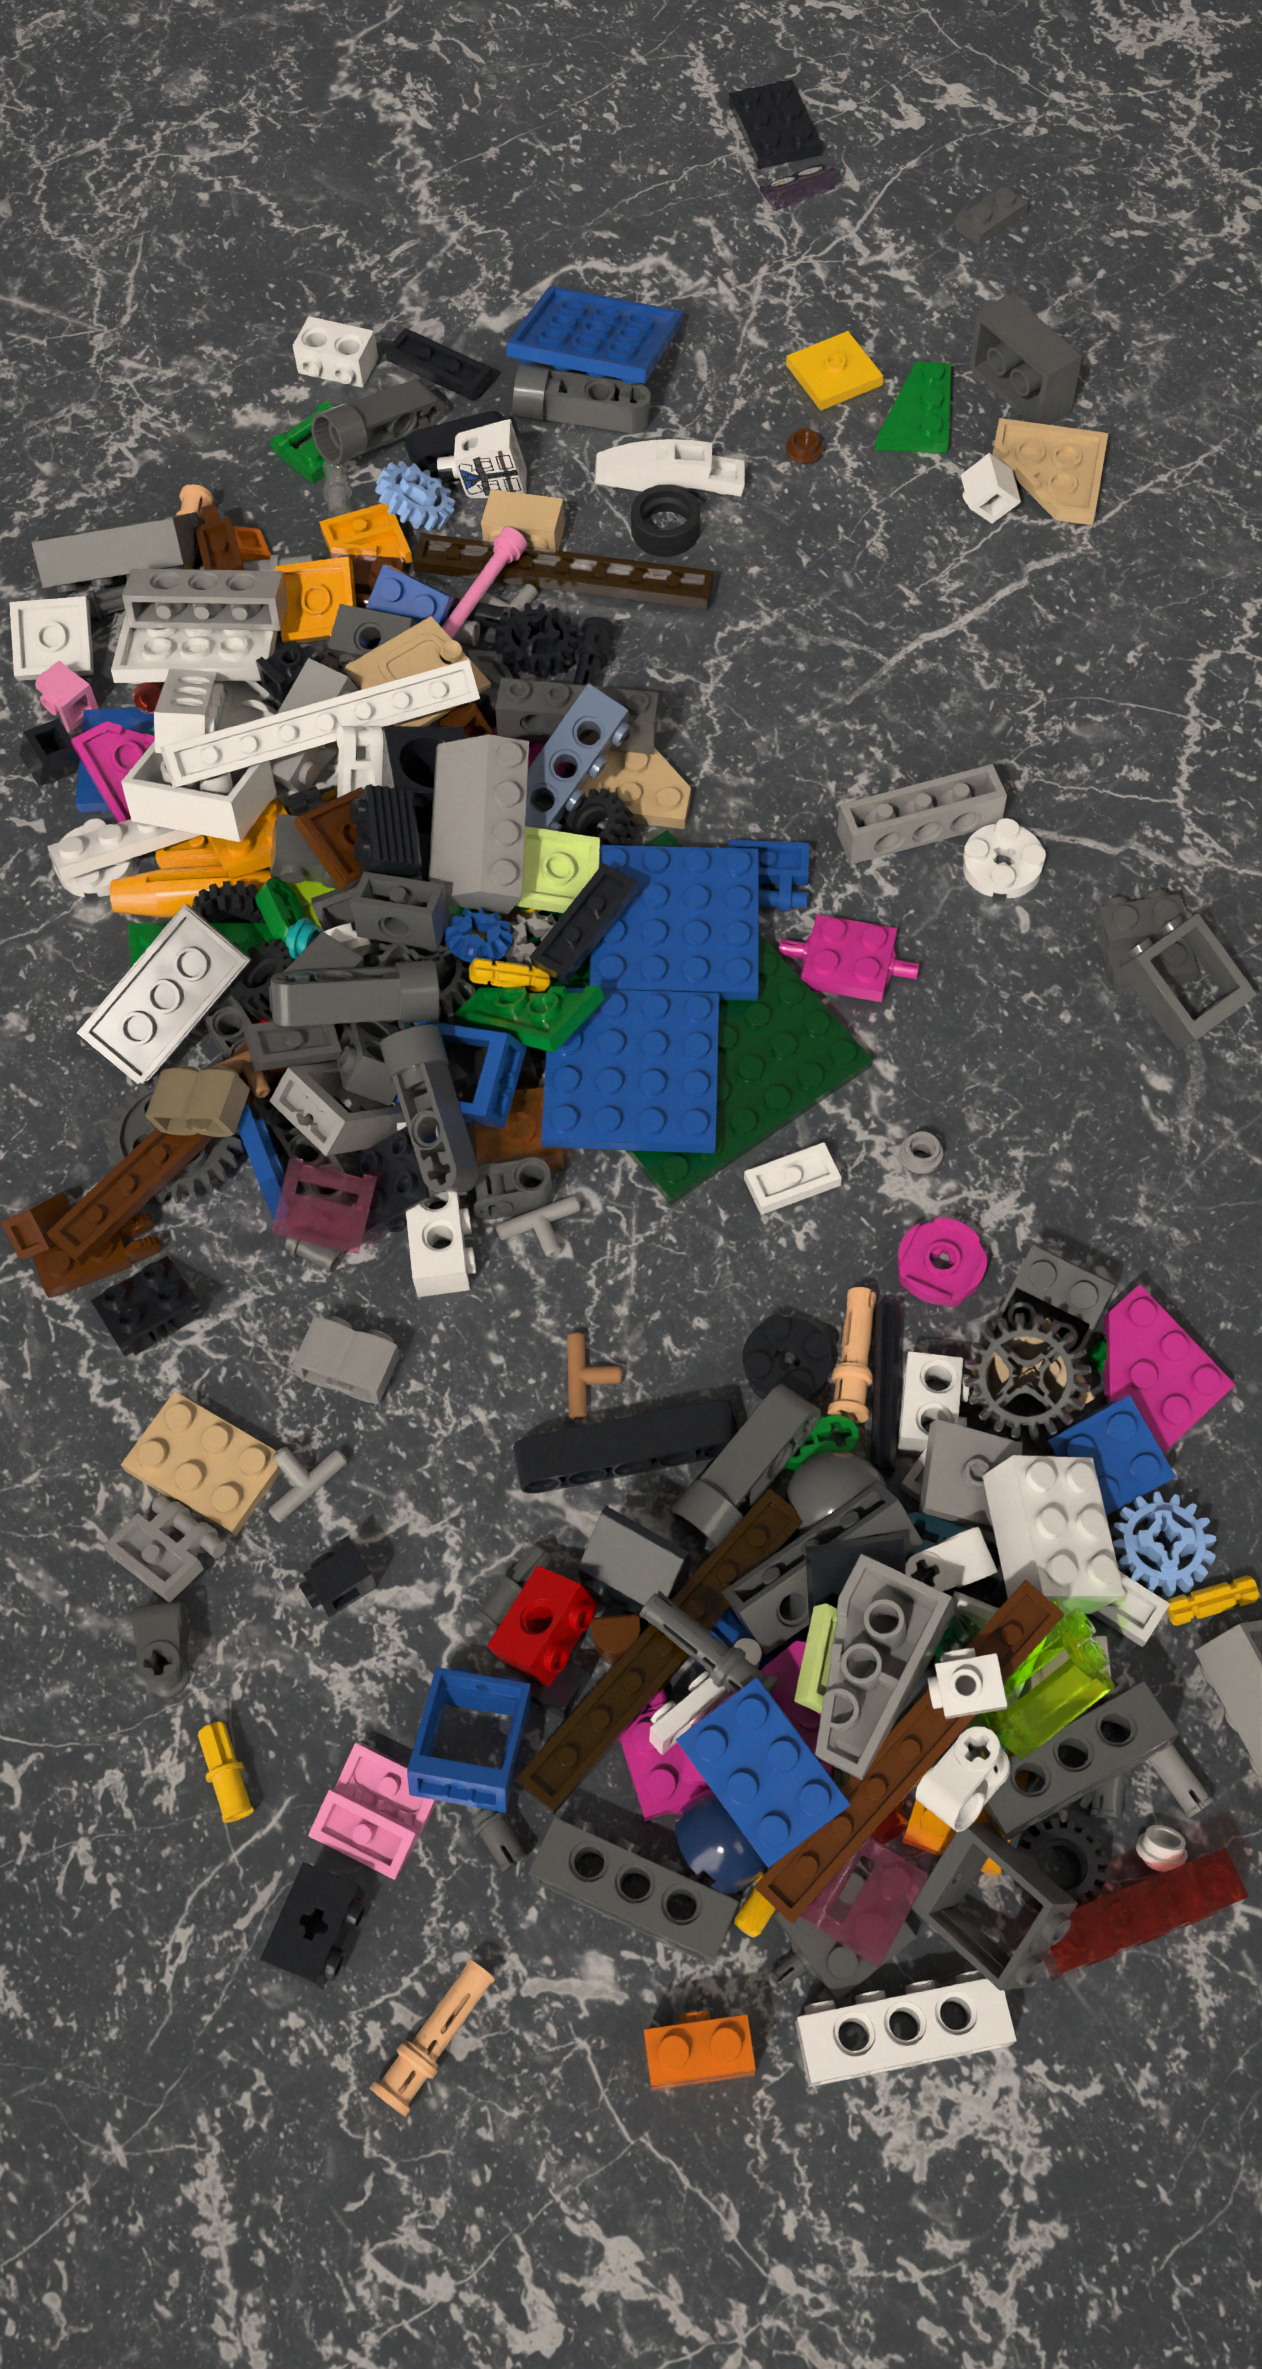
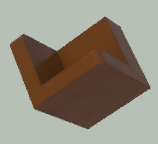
[0,1191,71,1260]

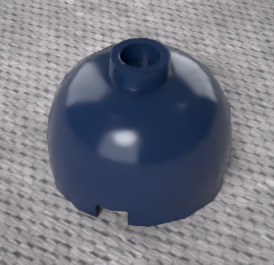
[675,1789,768,1894]

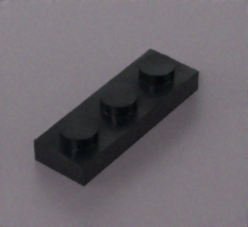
[385,328,493,401]
[530,863,639,984]

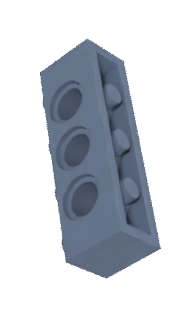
[525,683,631,832]

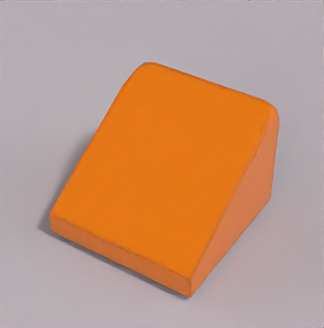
[234,526,271,562]

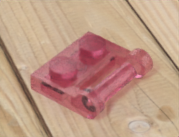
[272,1156,377,1254]
[800,1837,929,1968]

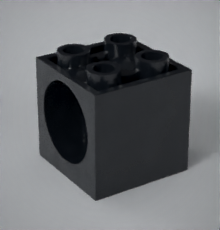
[382,726,465,833]

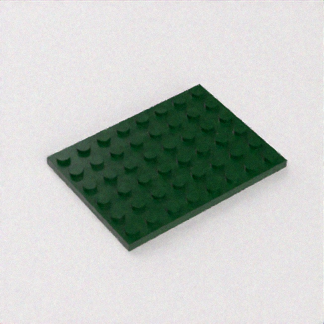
[487,830,873,1205]

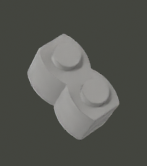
[293,1316,400,1404]

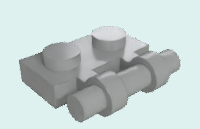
[103,1496,227,1603]

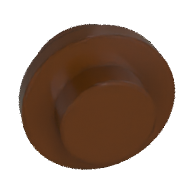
[786,428,823,464]

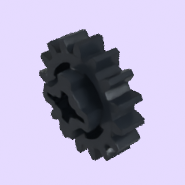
[495,603,578,678]

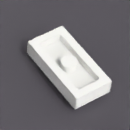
[744,1142,842,1215]

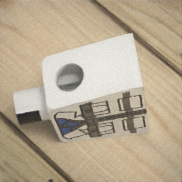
[437,419,527,498]

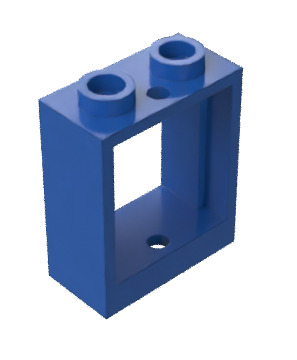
[396,1021,527,1129]
[407,1667,531,1813]

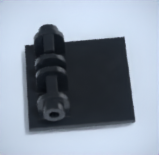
[357,1126,430,1233]
[90,1256,203,1357]

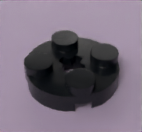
[742,1315,833,1401]

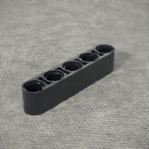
[513,1399,739,1494]

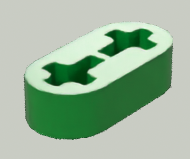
[255,878,307,943]
[783,1415,859,1471]

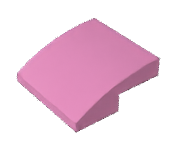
[308,1742,438,1880]

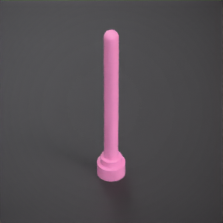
[440,527,527,655]

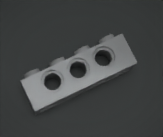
[122,569,288,631]
[837,764,1007,865]

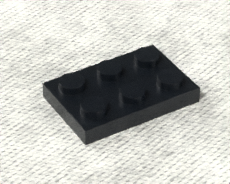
[729,80,822,169]

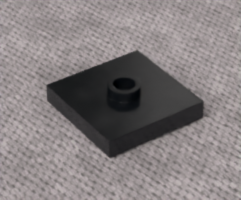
[805,1533,906,1627]

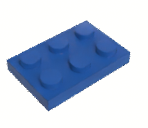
[675,1677,851,1868]

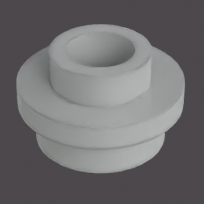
[899,1131,943,1174]

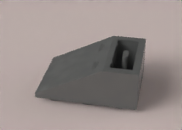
[976,1245,1118,1399]

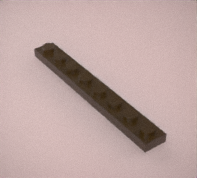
[413,533,714,610]
[516,1488,803,1815]

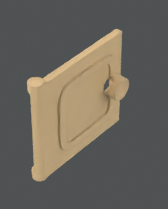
[344,616,491,727]

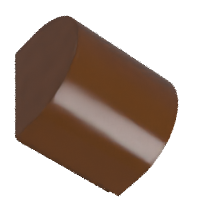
[440,702,495,739]
[591,1614,641,1665]

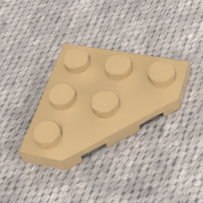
[993,418,1108,526]
[568,748,691,829]

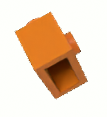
[644,2011,756,2091]

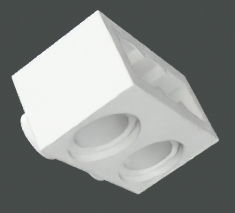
[293,316,378,388]
[897,1351,970,1456]

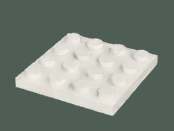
[111,614,278,684]

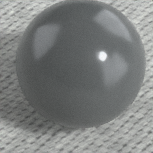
[785,1451,888,1538]

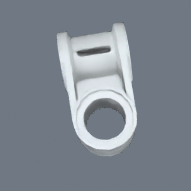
[905,1526,998,1592]
[915,1726,1011,1832]

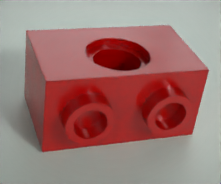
[487,1565,598,1687]

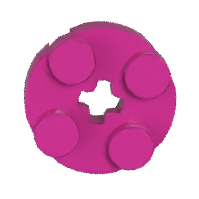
[897,1217,987,1307]

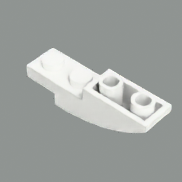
[594,439,745,497]

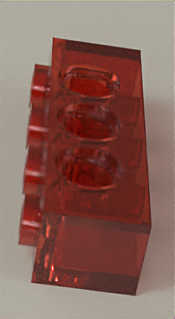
[1043,1848,1249,1981]

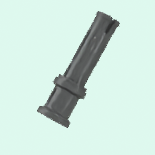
[640,1591,779,1694]

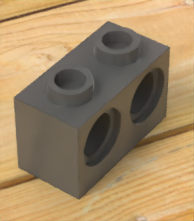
[336,1021,399,1106]

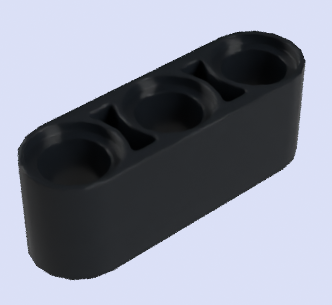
[404,411,505,478]

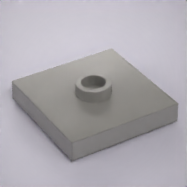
[918,1419,1023,1532]

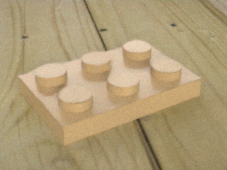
[121,1391,282,1537]

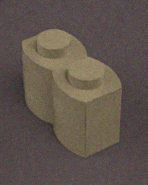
[145,1065,250,1137]

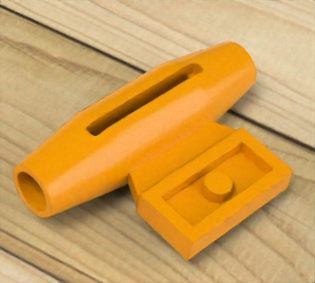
[110,835,276,918]

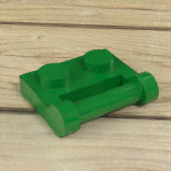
[269,401,347,484]

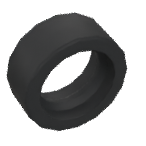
[631,485,700,557]

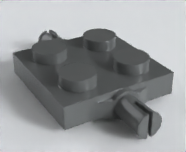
[770,1854,918,2002]

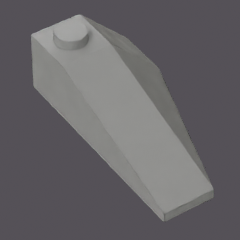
[815,1554,954,1780]

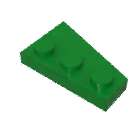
[875,362,951,454]
[454,986,605,1053]

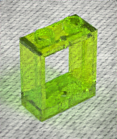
[983,1598,1115,1760]

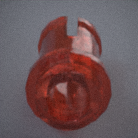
[132,682,165,714]

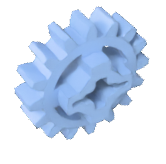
[375,461,455,531]
[1110,1492,1217,1598]

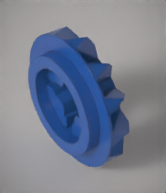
[445,907,513,963]

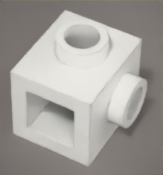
[961,453,1021,524]
[927,1648,1007,1719]

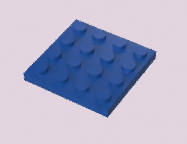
[506,286,683,384]
[590,845,758,1000]
[541,988,719,1153]

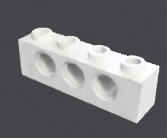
[154,669,225,753]
[397,1122,476,1297]
[795,1970,1017,2087]

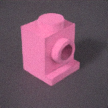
[35,661,99,732]

